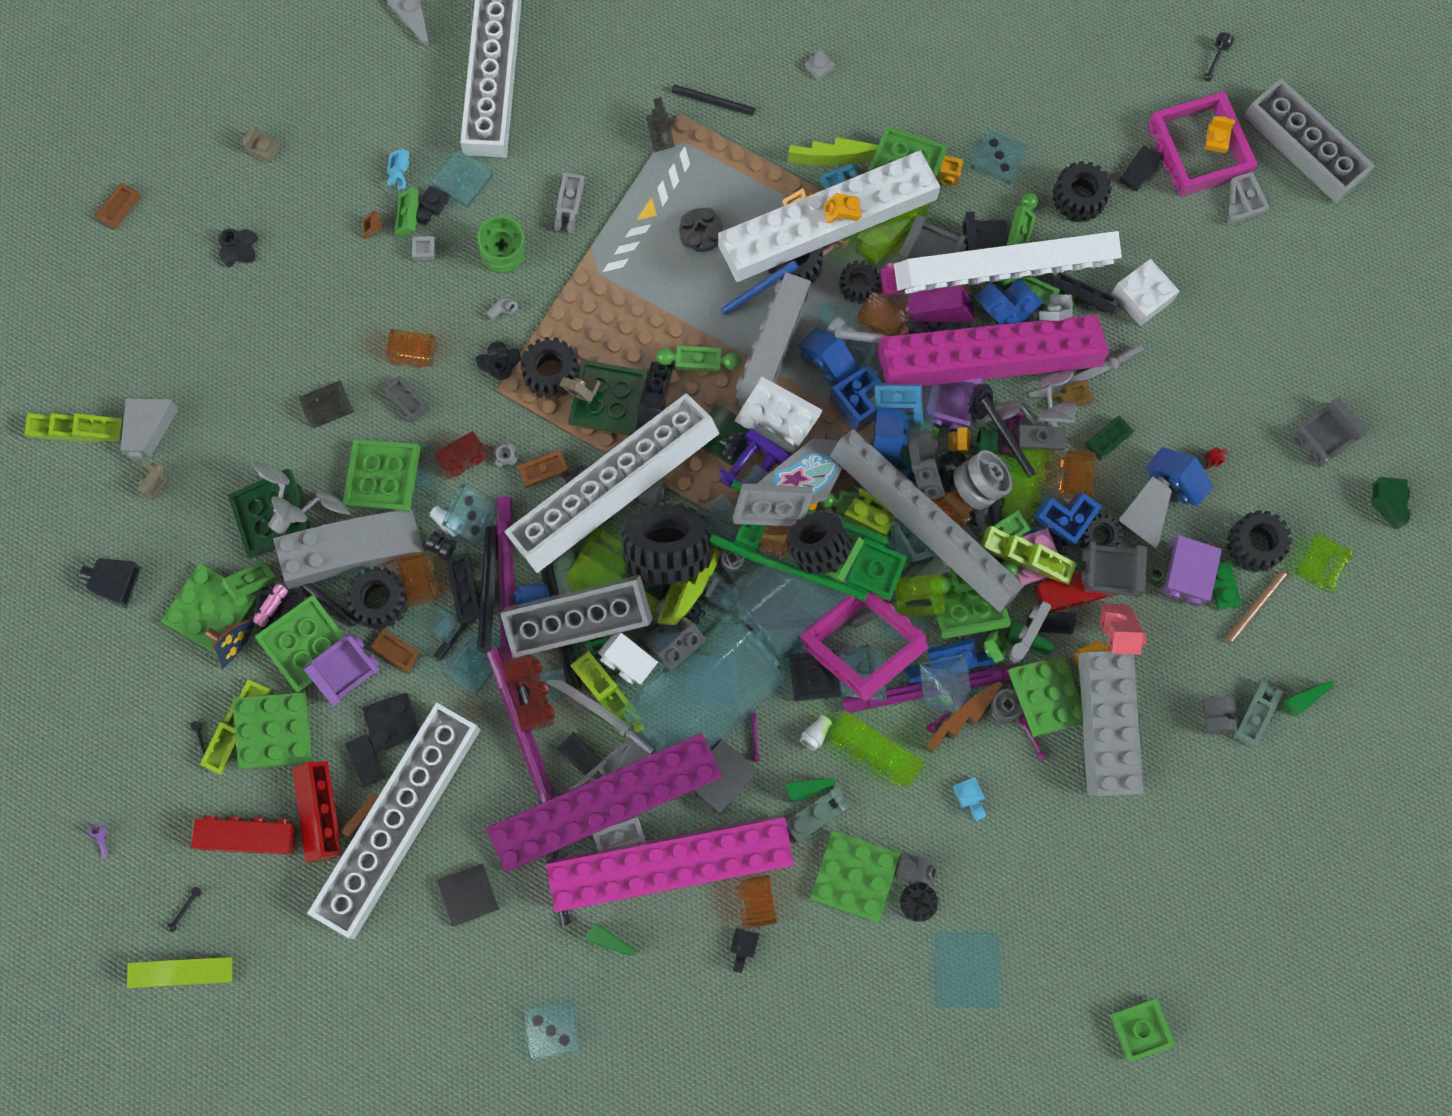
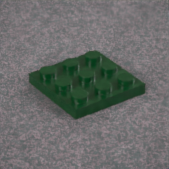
[568,359,648,436]
[228,468,311,558]

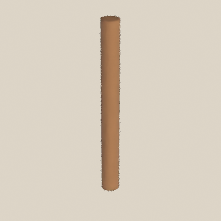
[1225,570,1288,644]

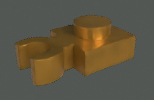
[1052,380,1094,407]

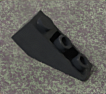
[637,361,674,426]

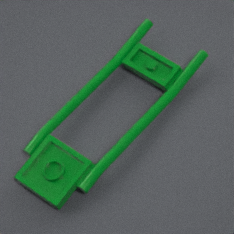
[709,480,907,602]

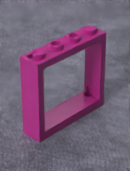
[1148,91,1258,197]
[800,592,928,701]

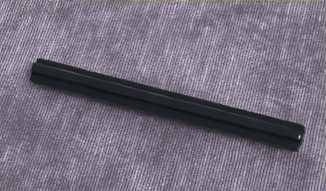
[477,525,498,653]
[541,562,581,690]

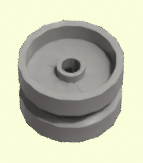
[953,450,1012,510]

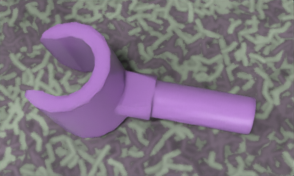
[88,823,109,858]

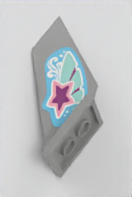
[733,439,842,526]

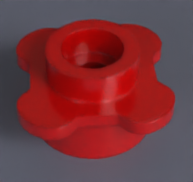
[1204,447,1227,469]

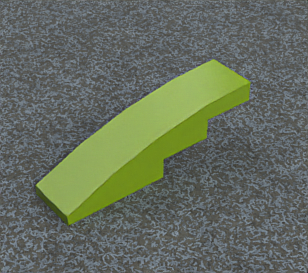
[788,137,878,166]
[24,413,122,442]
[981,526,1076,584]
[657,548,721,625]
[570,651,649,739]
[200,679,271,775]
[127,957,232,988]

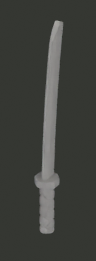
[1028,343,1144,399]
[547,680,656,755]

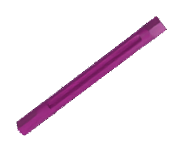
[496,497,515,667]
[486,647,556,803]
[841,664,1014,714]

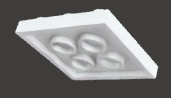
[735,376,822,449]

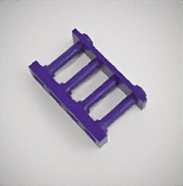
[718,428,791,528]

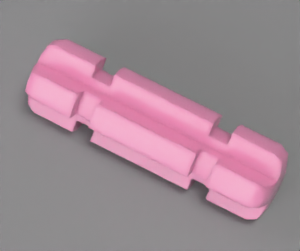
[253,584,288,627]

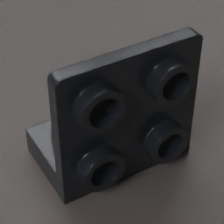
[962,211,1008,251]

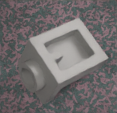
[1039,294,1072,321]

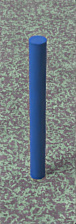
[721,261,799,316]

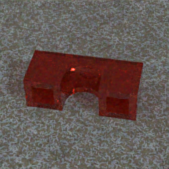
[503,654,555,733]

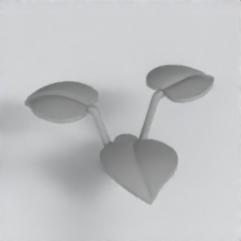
[982,370,1077,427]
[250,463,351,534]

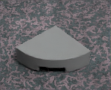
[649,602,664,627]

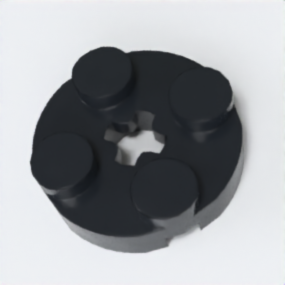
[679,208,723,252]

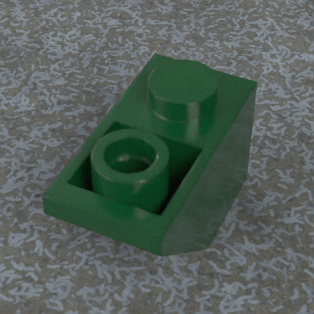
[1372,477,1410,529]

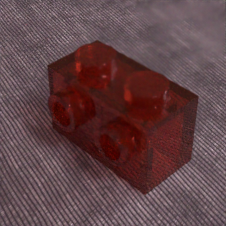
[434,431,488,480]

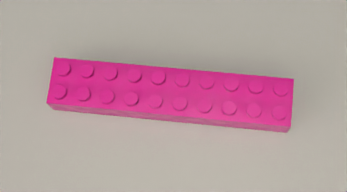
[877,315,1109,386]
[546,814,794,912]

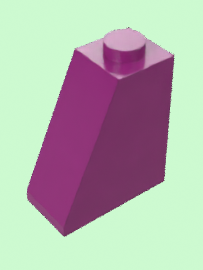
[906,285,974,322]

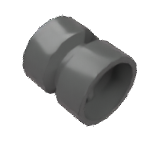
[988,689,1023,725]
[1203,697,1238,734]

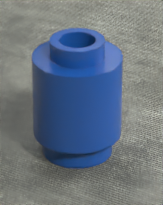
[513,583,549,605]

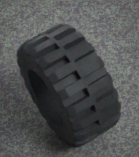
[621,503,711,585]

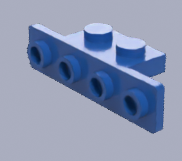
[904,639,995,683]

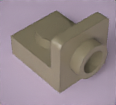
[242,126,281,163]
[560,377,601,402]
[137,461,168,501]

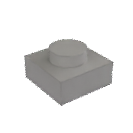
[805,51,835,81]
[412,236,436,261]

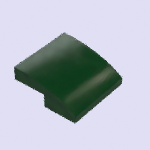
[701,404,750,466]

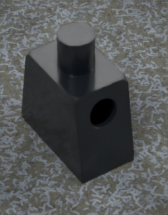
[79,558,141,609]

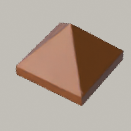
[363,210,383,239]

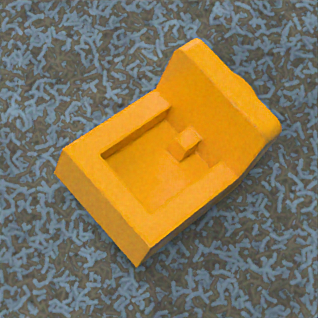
[937,156,964,186]
[824,193,862,223]

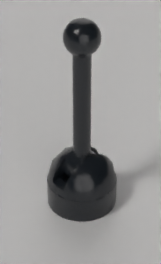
[1204,32,1234,81]

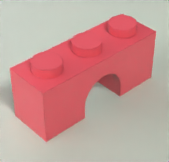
[1099,603,1146,655]

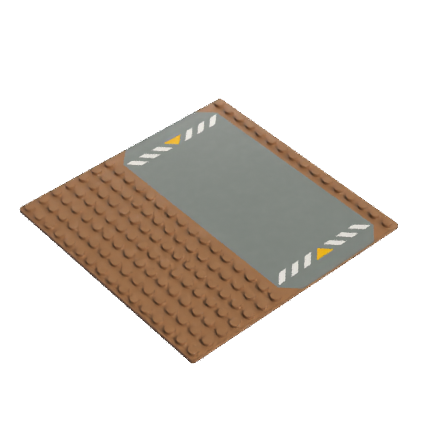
[498,115,973,560]

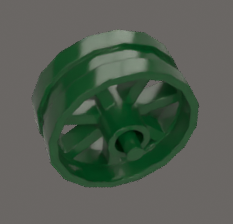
[970,427,1002,455]

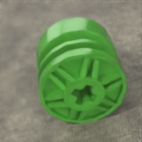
[477,216,525,273]

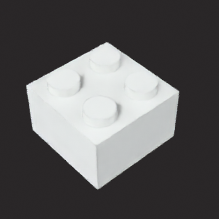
[1112,259,1180,326]
[598,632,658,685]

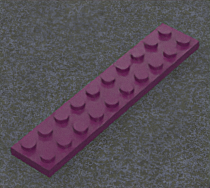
[485,732,723,872]

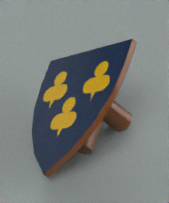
[206,619,255,669]

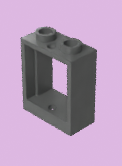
[638,616,707,671]

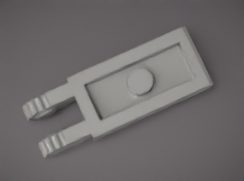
[554,172,586,233]
[1008,601,1051,663]

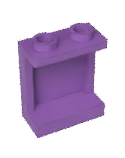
[923,378,982,432]
[1159,535,1222,606]
[303,632,379,707]

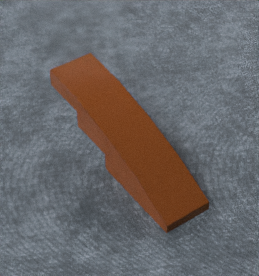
[925,681,1002,753]

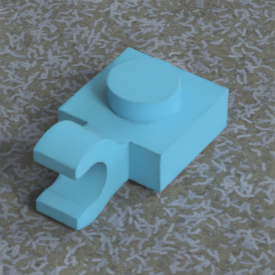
[387,148,409,191]
[952,777,986,821]

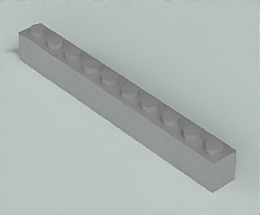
[830,429,1024,613]

